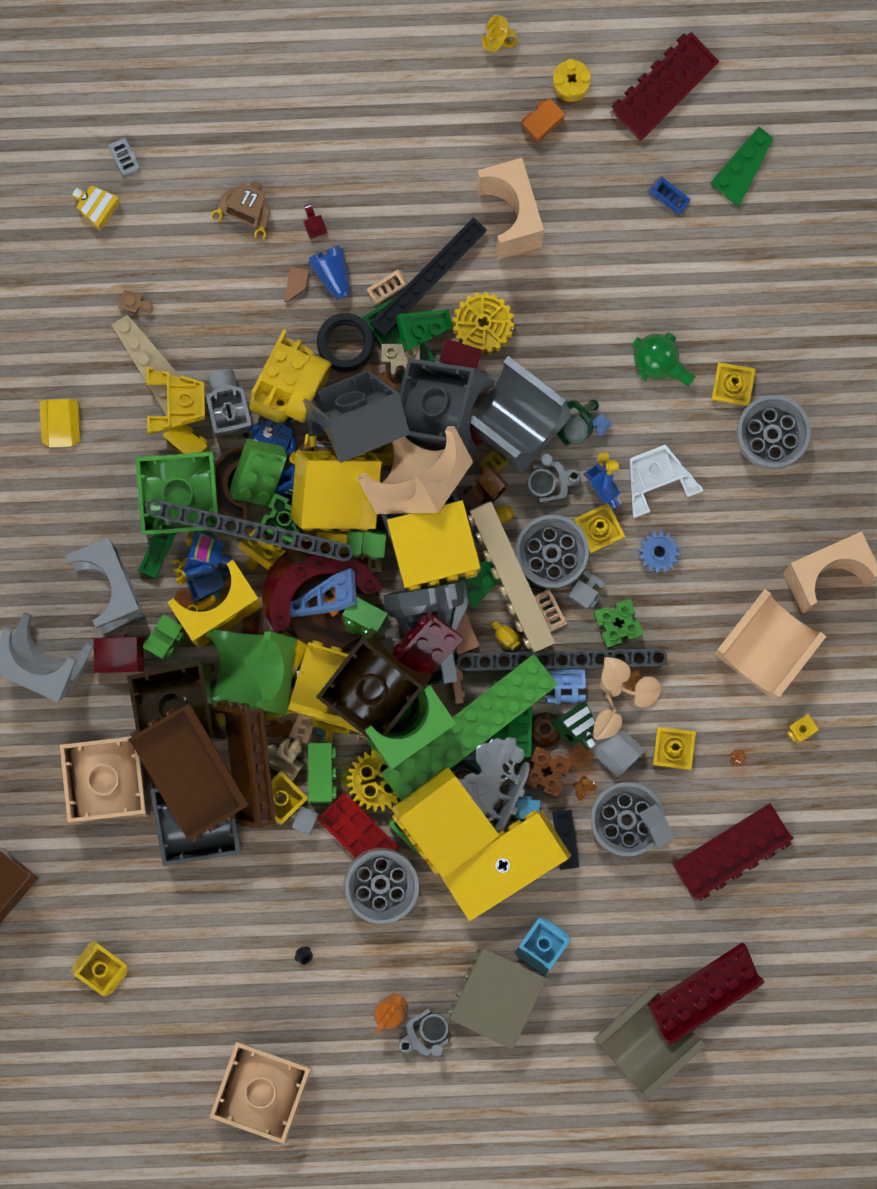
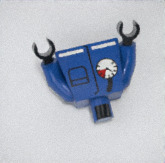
[239,417,297,467]

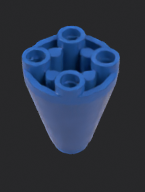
[308,245,350,300]

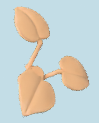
[593,657,662,740]

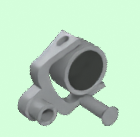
[527,454,581,504]
[398,1008,450,1056]

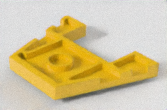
[146,367,205,435]

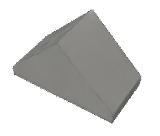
[639,804,675,848]

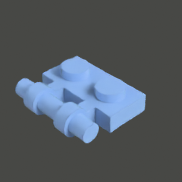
[547,669,586,705]

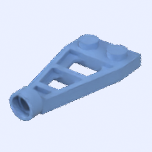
[290,568,357,618]

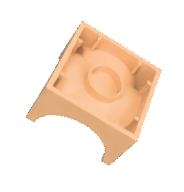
[357,426,473,514]

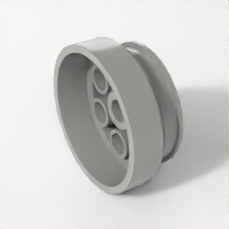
[736,395,811,470]
[515,515,589,589]
[590,782,665,857]
[344,848,419,924]

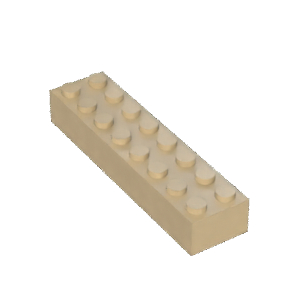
[467,502,555,653]

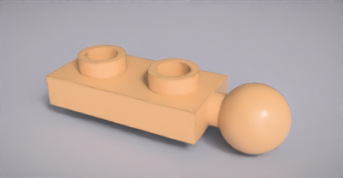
[288,714,314,756]

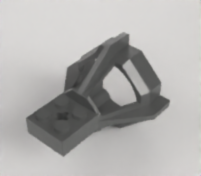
[383,580,469,685]

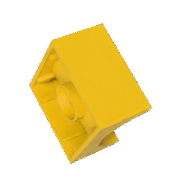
[167,560,262,649]

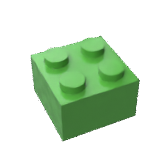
[342,597,389,641]

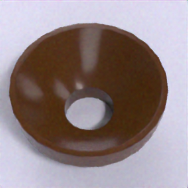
[532,712,561,747]

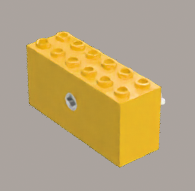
[440,809,571,922]

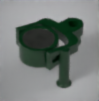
[557,399,599,446]

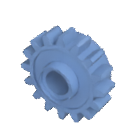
[638,531,680,574]

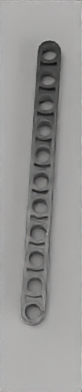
[146,500,354,561]
[457,649,667,673]

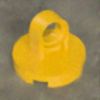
[482,15,518,53]

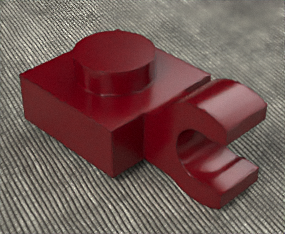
[303,204,328,240]

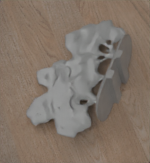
[458,737,529,833]

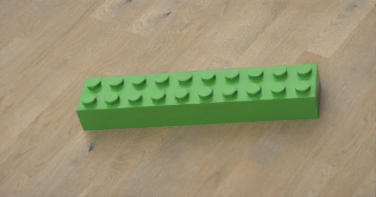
[381,654,558,801]

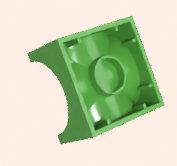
[135,450,219,535]
[206,629,296,715]
[362,685,456,769]

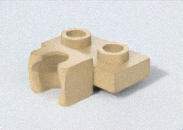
[381,344,420,379]
[267,738,303,782]

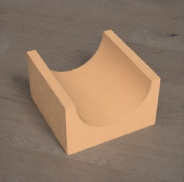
[477,158,544,260]
[783,531,877,614]
[714,589,827,701]
[60,737,150,825]
[209,1041,312,1144]

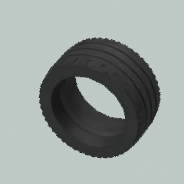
[317,313,374,372]

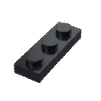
[552,810,579,870]

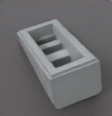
[108,137,141,179]

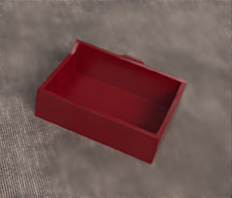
[93,633,145,673]

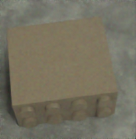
[447,948,547,1050]

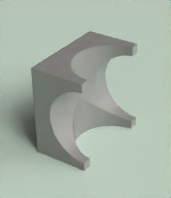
[66,537,146,635]
[0,613,94,702]

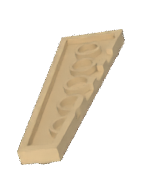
[111,315,180,416]

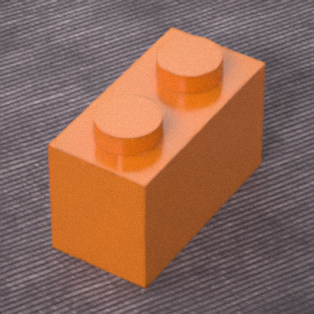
[522,98,565,144]

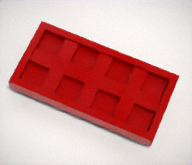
[317,792,399,871]

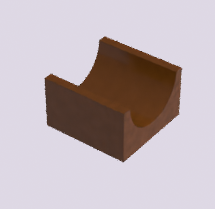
[0,847,39,924]

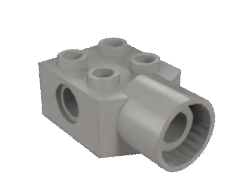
[206,369,252,438]

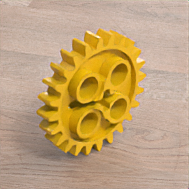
[346,750,399,812]

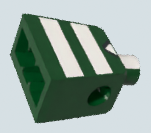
[551,701,596,750]

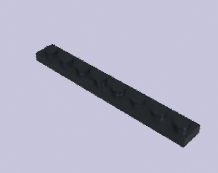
[370,217,487,337]

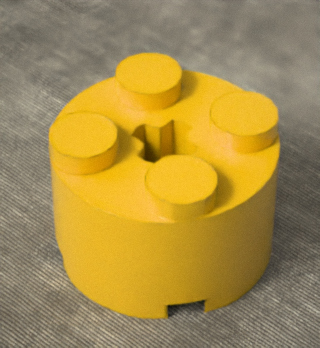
[553,59,591,102]

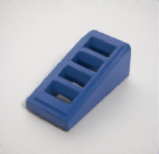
[647,176,691,215]

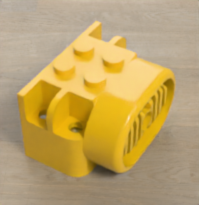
[249,329,331,423]

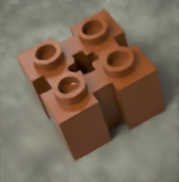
[524,746,572,798]

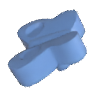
[592,414,612,436]

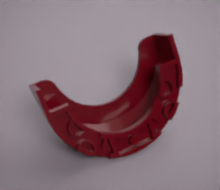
[262,542,382,634]

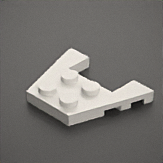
[629,445,703,519]

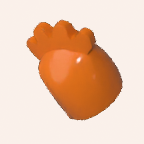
[374,993,407,1034]

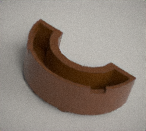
[215,446,249,522]
[459,466,509,516]

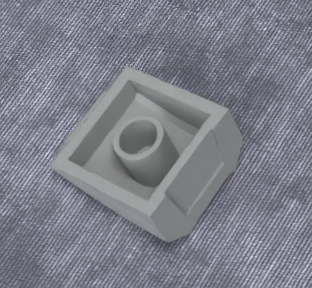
[589,728,645,779]

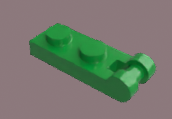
[138,532,177,579]

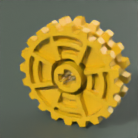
[452,292,514,356]

